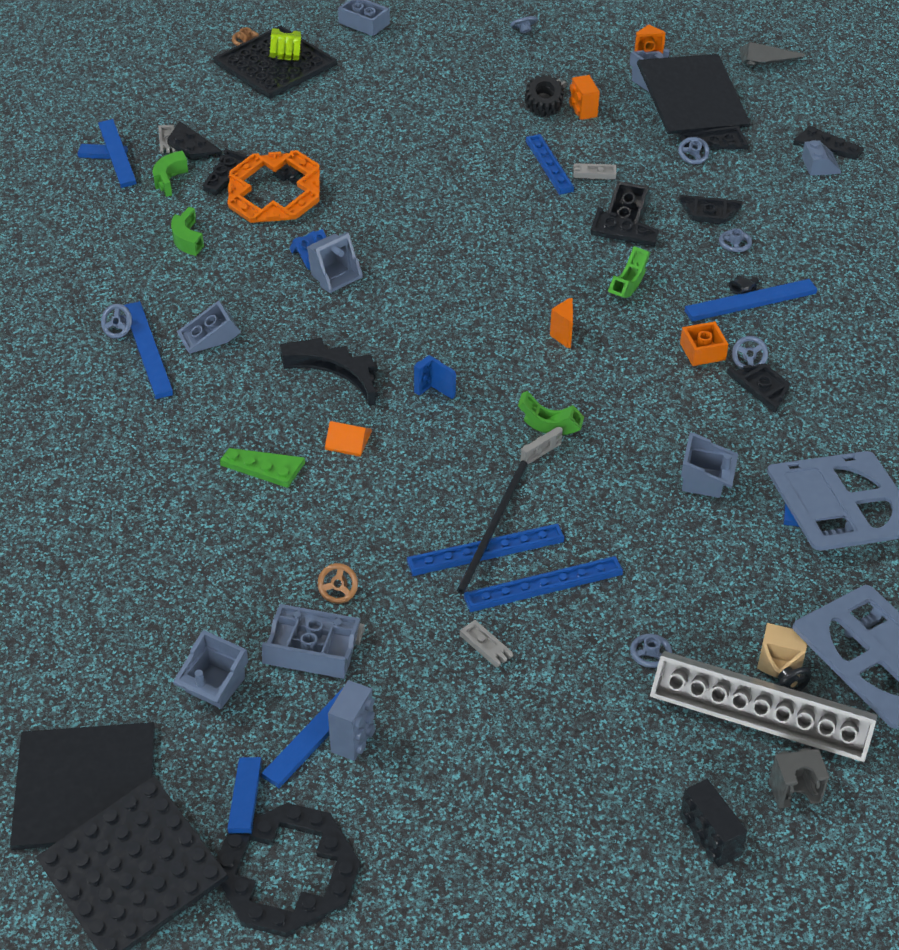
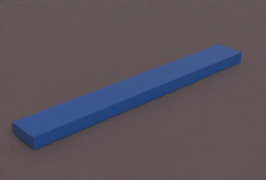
[684,279,817,322]
[124,301,173,399]
[407,524,565,576]
[464,556,623,612]

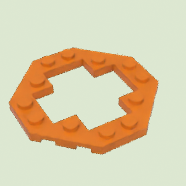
[227,150,320,223]

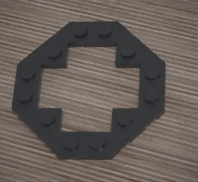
[216,803,361,938]

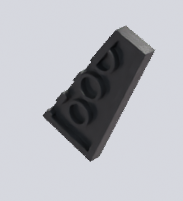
[679,126,749,150]
[793,126,864,160]
[590,207,659,246]

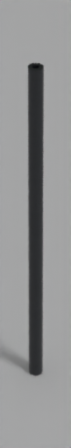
[457,460,528,594]

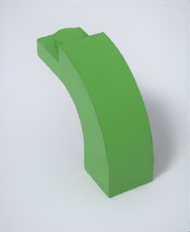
[153,150,188,197]
[171,207,204,256]
[608,246,651,298]
[518,391,584,435]

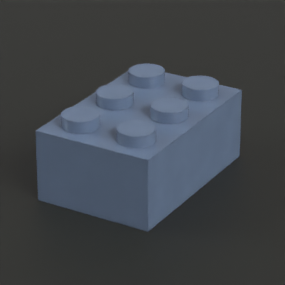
[338,0,390,36]
[328,680,376,761]

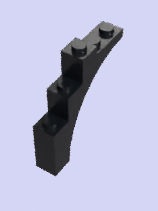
[280,338,378,406]

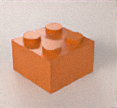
[569,75,600,120]
[680,321,728,366]

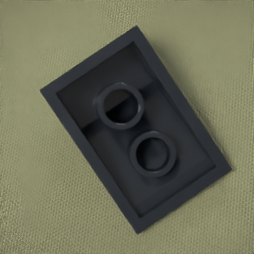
[607,181,650,224]

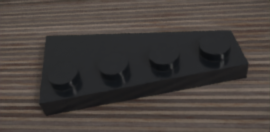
[203,148,249,195]

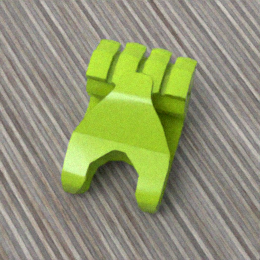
[269,28,301,61]

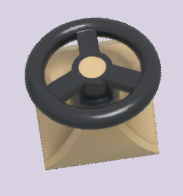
[757,623,812,692]

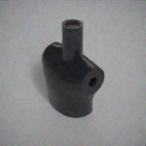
[729,275,759,295]

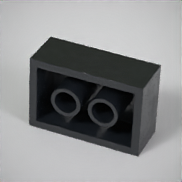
[680,778,748,867]

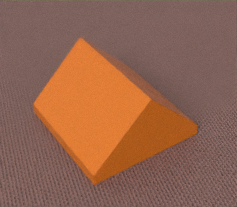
[634,24,666,54]
[550,298,573,348]
[325,421,372,457]

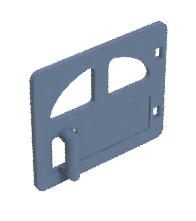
[767,451,899,551]
[792,585,899,729]

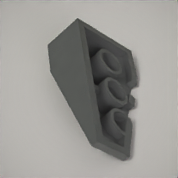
[740,42,805,66]

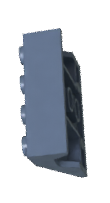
[262,604,361,679]

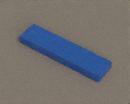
[227,757,262,834]

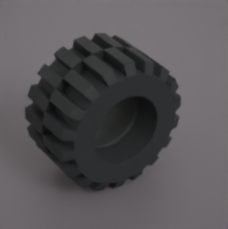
[525,74,564,117]

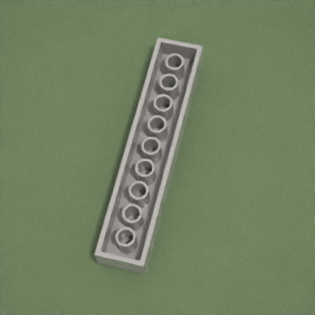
[650,651,877,762]

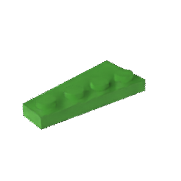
[220,448,305,488]

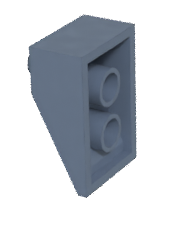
[177,301,241,354]

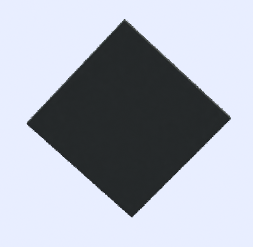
[637,54,751,134]
[10,722,155,850]

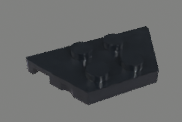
[167,121,222,159]
[679,194,742,224]
[727,363,791,413]

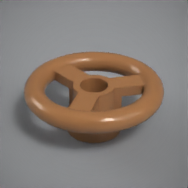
[232,27,259,46]
[318,563,358,604]

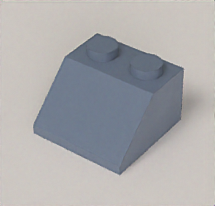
[802,140,841,176]

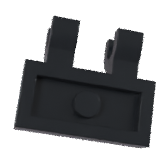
[273,164,305,185]

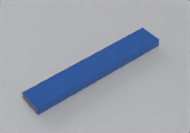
[98,119,136,188]
[526,134,574,195]
[261,688,343,788]

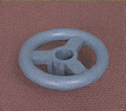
[510,16,538,33]
[678,137,710,164]
[719,228,752,252]
[101,304,132,339]
[732,336,768,369]
[630,634,672,668]

